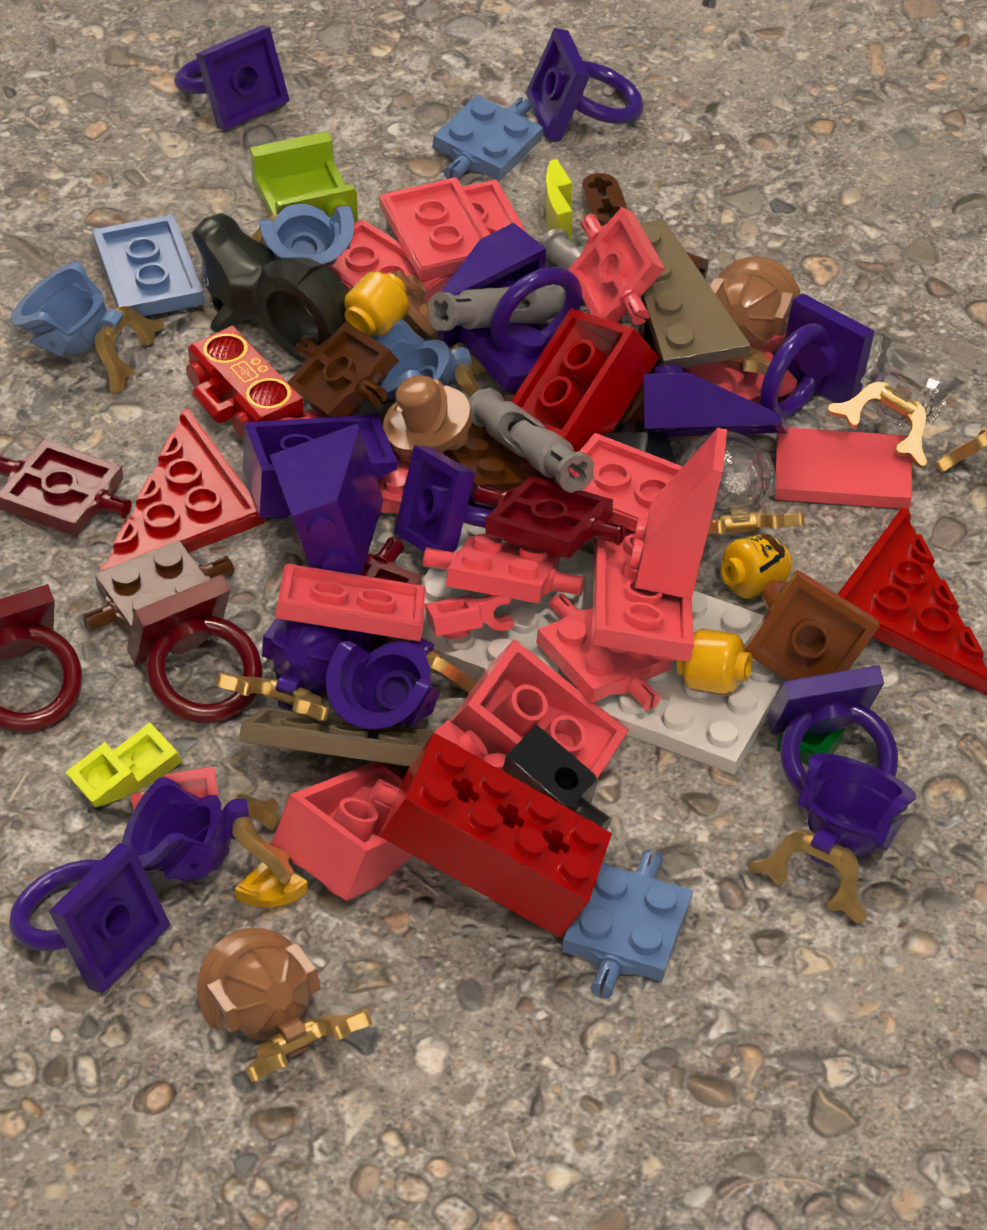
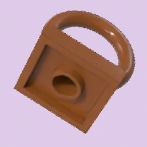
[744,569,879,681]

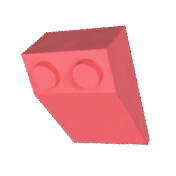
[629,428,727,599]
[450,639,629,778]
[271,761,413,901]

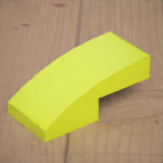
[545,159,573,242]
[65,723,183,808]

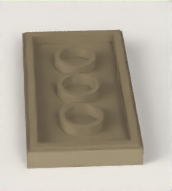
[239,707,434,766]

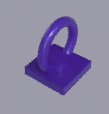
[174,25,290,130]
[525,28,644,141]
[459,267,582,391]
[760,293,875,420]
[394,445,495,553]
[766,665,898,795]
[9,843,171,994]

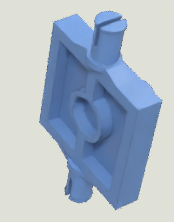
[432,95,543,181]
[562,849,693,998]

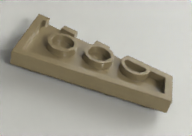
[640,219,751,368]

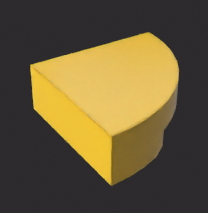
[235,862,308,908]

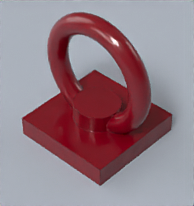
[127,574,262,723]
[0,584,83,732]

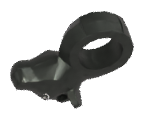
[192,213,348,362]

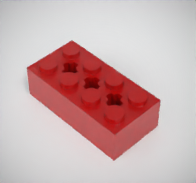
[379,732,612,938]

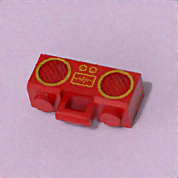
[186,326,304,439]

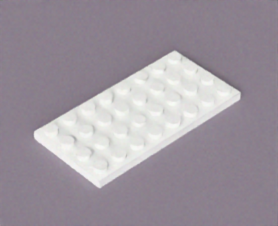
[387,523,788,775]

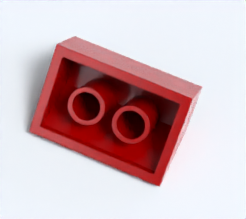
[511,308,659,452]

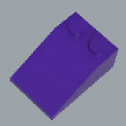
[438,223,546,349]
[644,365,789,437]
[243,414,398,519]

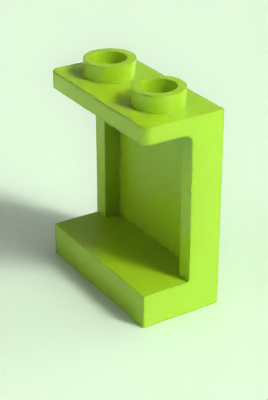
[250,131,358,222]

